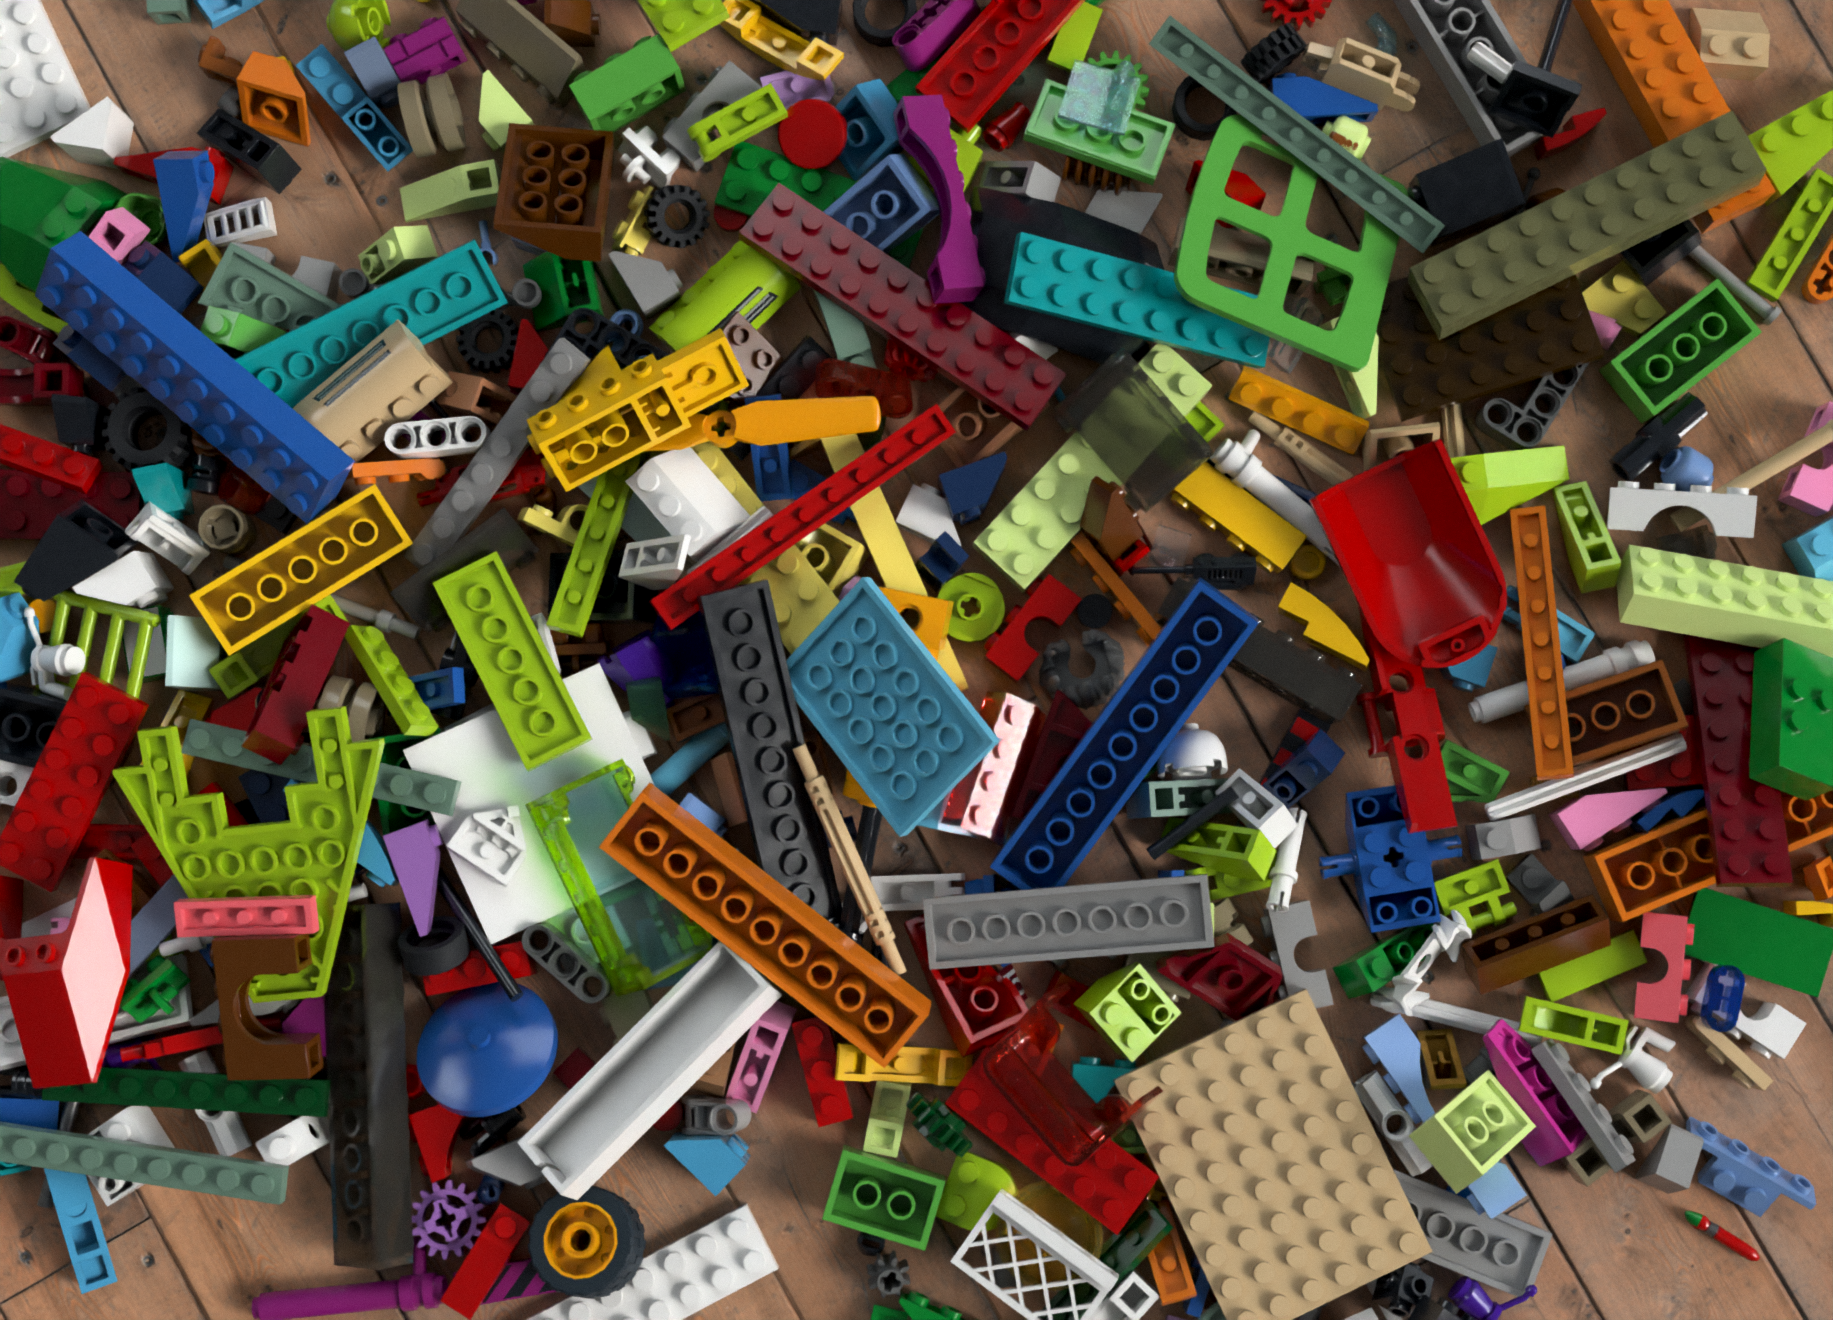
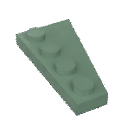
[198,242,341,330]

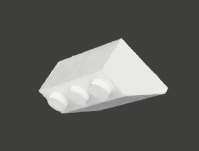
[625,447,750,562]

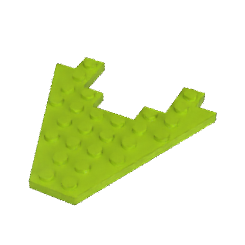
[112,706,385,1003]

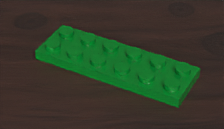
[714,141,924,269]

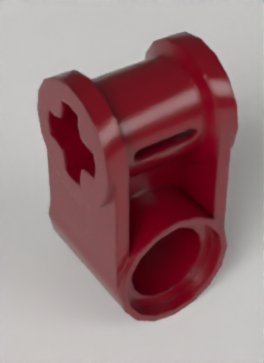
[0,316,58,364]

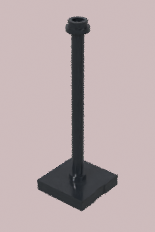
[1488,0,1582,138]

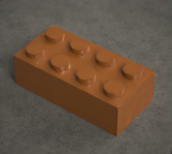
[1524,659,1688,768]

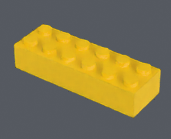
[189,484,413,656]

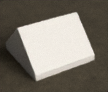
[50,96,134,168]

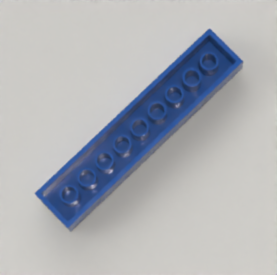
[35,231,355,524]
[990,577,1259,890]

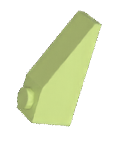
[1319,317,1379,419]

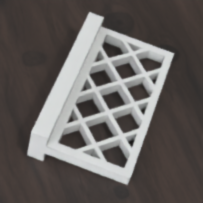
[950,1188,1119,1320]

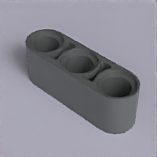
[522,923,613,1003]

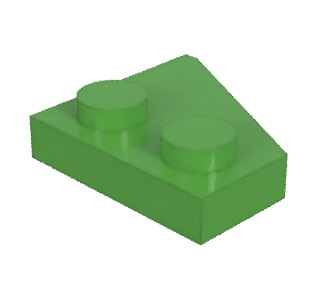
[1440,738,1510,803]

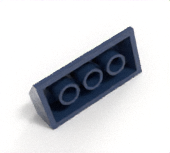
[52,240,205,392]

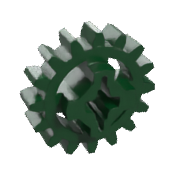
[906,1091,973,1158]

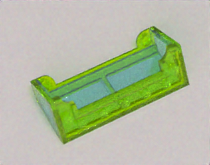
[525,758,713,997]

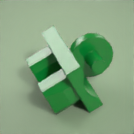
[120,955,191,1024]

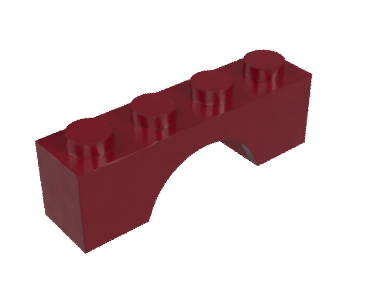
[0,363,84,406]

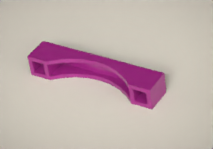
[893,95,985,304]

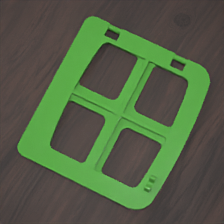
[1174,114,1409,372]

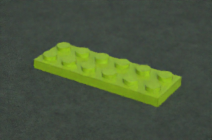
[433,551,593,772]

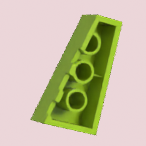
[1748,90,1833,207]

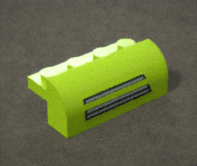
[649,240,801,352]

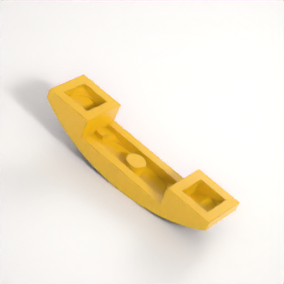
[719,0,844,80]
[835,1043,973,1086]

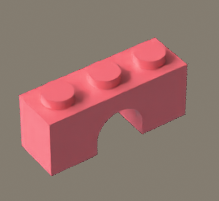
[1634,912,1695,1023]

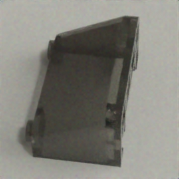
[1054,348,1214,514]

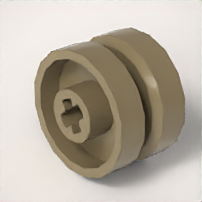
[397,73,466,158]
[318,675,386,741]

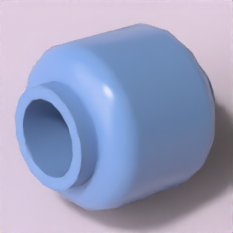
[1659,446,1714,492]

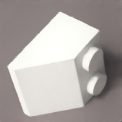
[72,551,174,608]

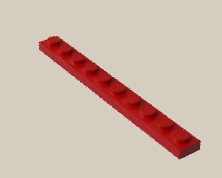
[649,404,956,631]

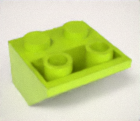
[1073,962,1182,1062]

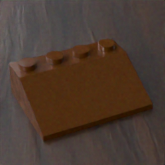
[493,123,614,262]

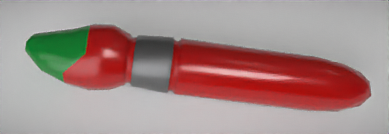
[1684,1211,1760,1261]

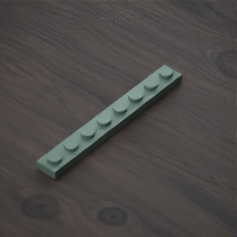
[182,719,461,817]

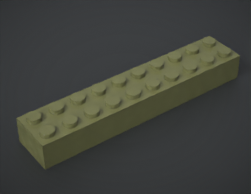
[1408,110,1767,340]

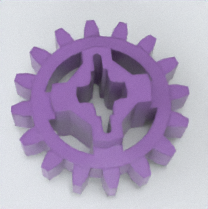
[408,1180,488,1259]

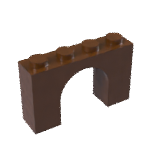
[210,934,324,1080]

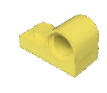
[517,504,588,547]

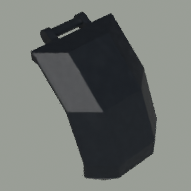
[927,186,1165,371]

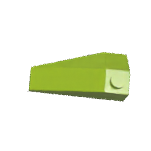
[1450,445,1569,525]

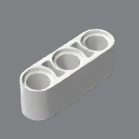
[384,416,491,460]

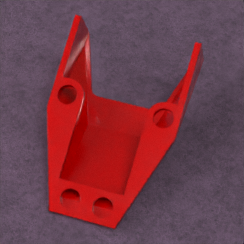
[0,857,133,1089]

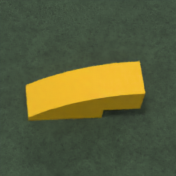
[1278,582,1370,672]

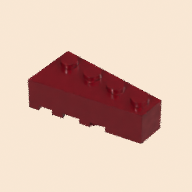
[241,604,350,765]

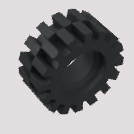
[1241,23,1307,84]
[644,185,710,248]
[456,309,519,374]

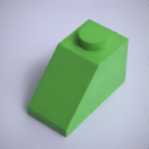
[200,305,287,356]

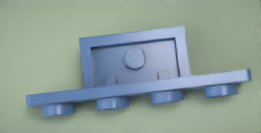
[1686,1117,1816,1217]

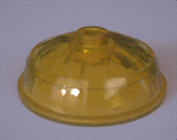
[996,1181,1103,1291]

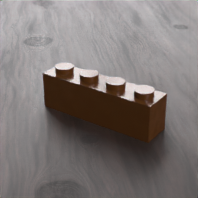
[1462,894,1611,995]

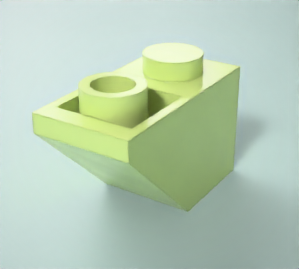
[358,225,438,284]

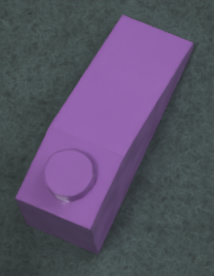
[383,819,443,937]

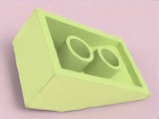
[1408,1069,1536,1194]

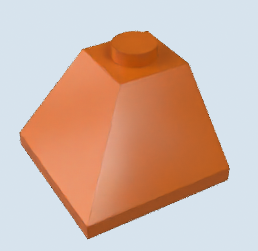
[236,51,311,147]

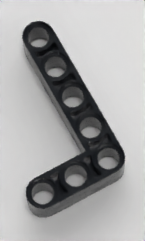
[537,308,721,415]

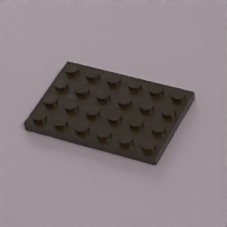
[1376,274,1604,422]

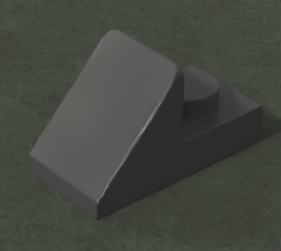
[1505,854,1575,915]

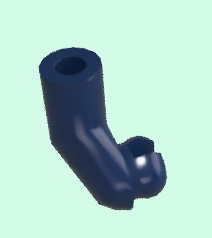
[477,1175,505,1205]

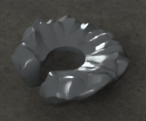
[1039,629,1125,710]

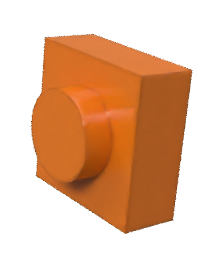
[1803,856,1833,901]

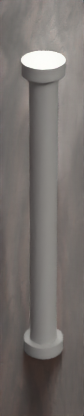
[1688,246,1782,326]

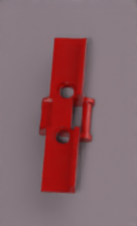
[1356,607,1458,834]

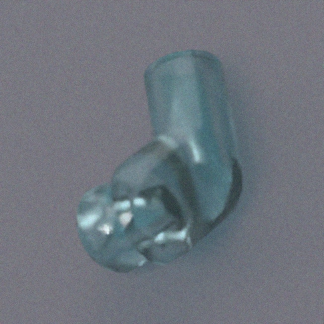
[1365,12,1397,56]

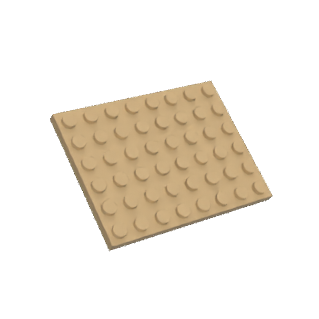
[1113,989,1433,1320]

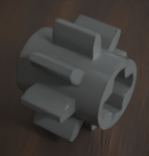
[866,1250,911,1298]

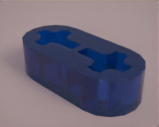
[1701,964,1745,1032]

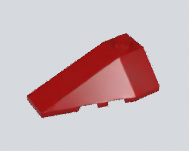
[904,914,1032,1058]

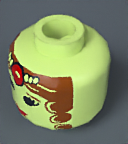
[1322,115,1372,161]

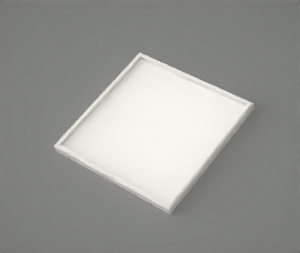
[403,663,655,944]

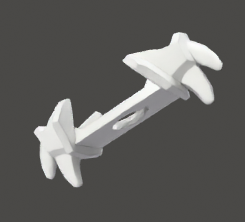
[1378,910,1472,1017]

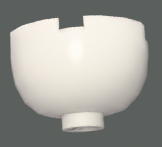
[1156,723,1228,781]

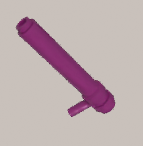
[252,1237,448,1320]

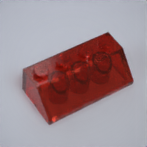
[941,691,1046,847]

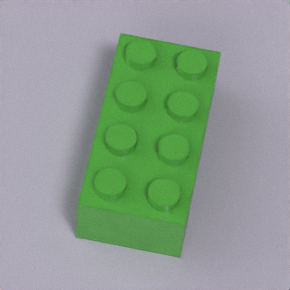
[1599,278,1762,424]

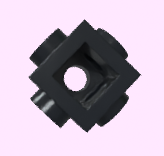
[1372,1262,1434,1317]

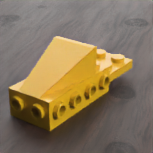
[526,328,749,492]

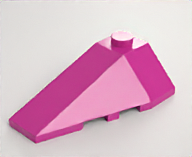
[1483,1019,1587,1167]

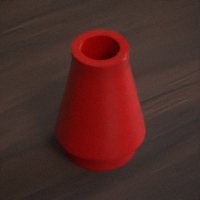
[982,102,1031,152]

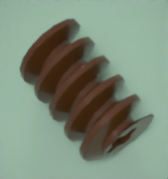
[1061,156,1132,196]

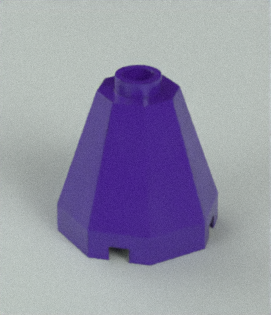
[598,624,678,714]

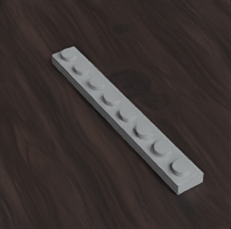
[404,338,591,578]

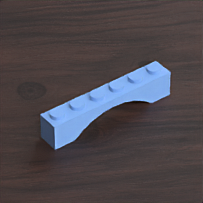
[1362,1013,1527,1219]

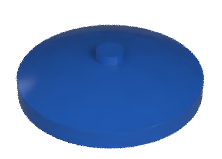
[417,982,558,1117]

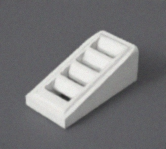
[204,197,277,247]

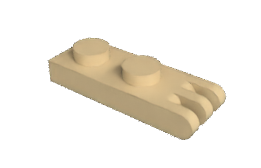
[1684,1015,1773,1091]

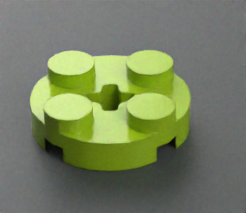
[937,572,1005,643]

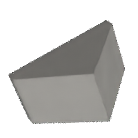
[1635,1124,1704,1194]

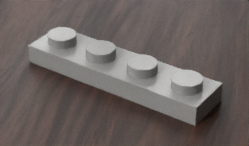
[1531,1039,1636,1173]

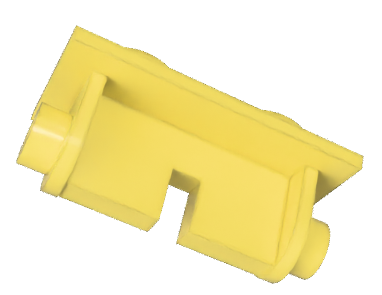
[611,186,654,256]

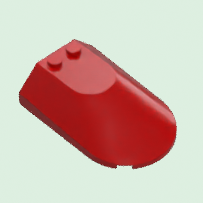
[1309,439,1507,668]

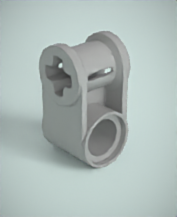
[681,1095,752,1136]

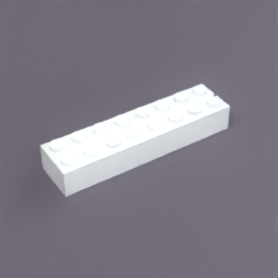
[517,941,783,1200]

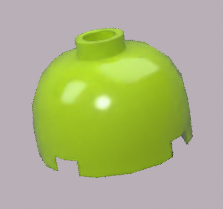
[326,0,391,51]

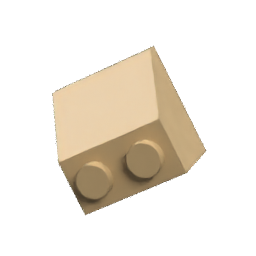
[1688,8,1770,81]

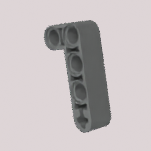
[1475,363,1589,451]

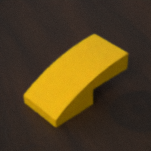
[1783,900,1833,927]

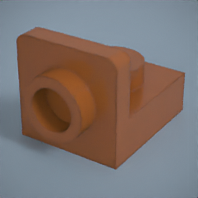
[198,35,243,88]

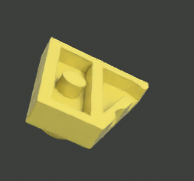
[1582,260,1667,337]

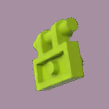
[1434,859,1517,935]

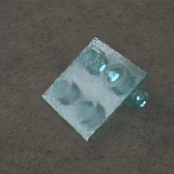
[1058,59,1141,136]

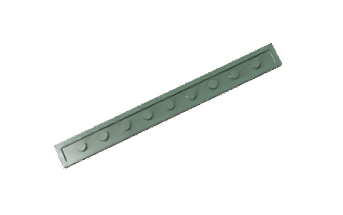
[1149,15,1445,253]
[0,1121,289,1205]

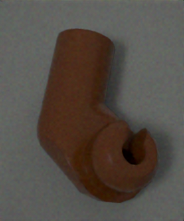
[520,485,558,536]

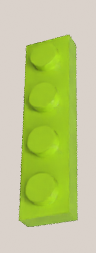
[1745,168,1833,303]
[344,625,439,736]

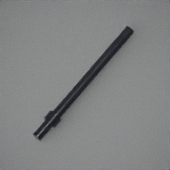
[437,861,523,1002]

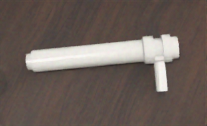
[1210,429,1340,567]
[1468,640,1655,724]

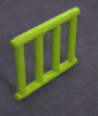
[35,590,161,699]

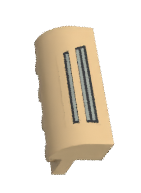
[292,319,453,463]

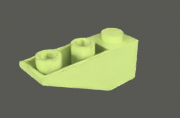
[399,159,501,222]

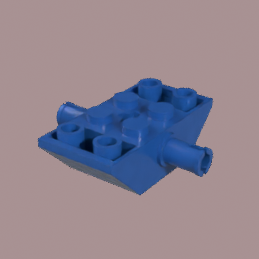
[1319,785,1463,933]

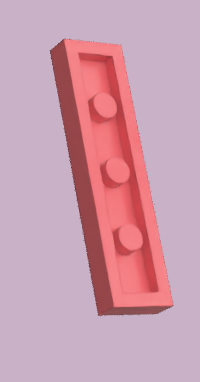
[173,895,319,937]

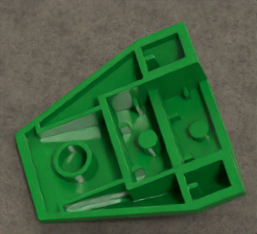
[0,157,128,293]

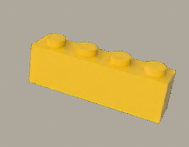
[1167,454,1307,574]

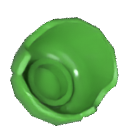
[114,192,167,245]

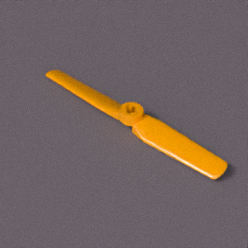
[645,396,881,451]

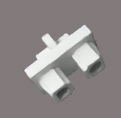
[618,126,681,190]

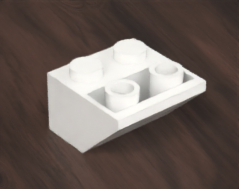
[87,1106,175,1207]

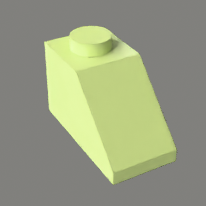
[479,70,534,153]

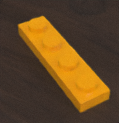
[1228,365,1370,455]

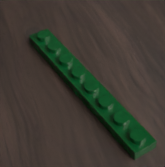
[42,1066,330,1117]

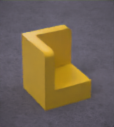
[178,239,223,292]

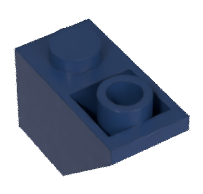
[1262,728,1345,809]

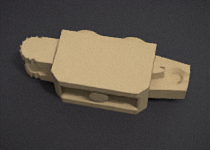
[1300,37,1421,112]

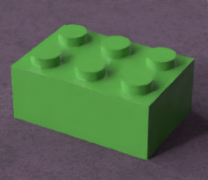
[569,33,686,133]
[822,1145,946,1251]

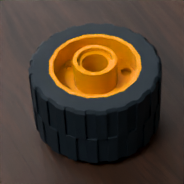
[528,1186,646,1299]

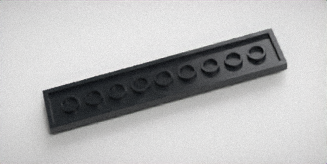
[697,579,842,925]

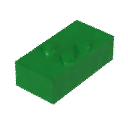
[1749,638,1833,801]

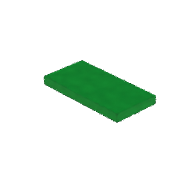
[1685,888,1833,998]

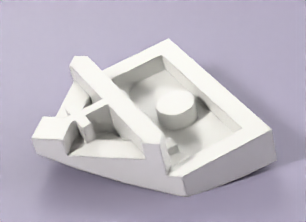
[446,805,527,887]

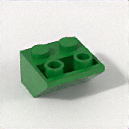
[523,251,604,332]

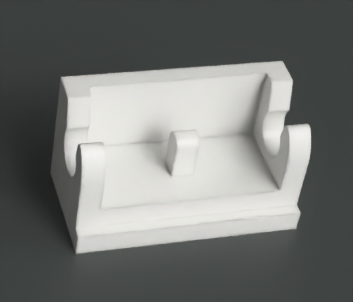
[125,501,210,575]

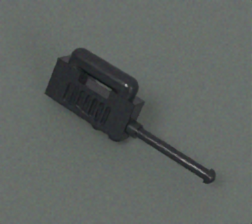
[1128,553,1257,590]

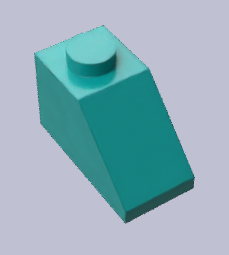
[132,463,195,522]

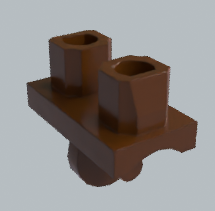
[550,623,610,674]

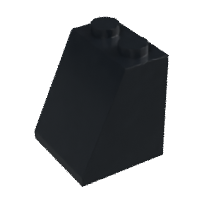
[1408,138,1526,247]
[14,499,140,602]

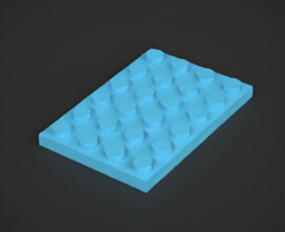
[786,577,1000,837]

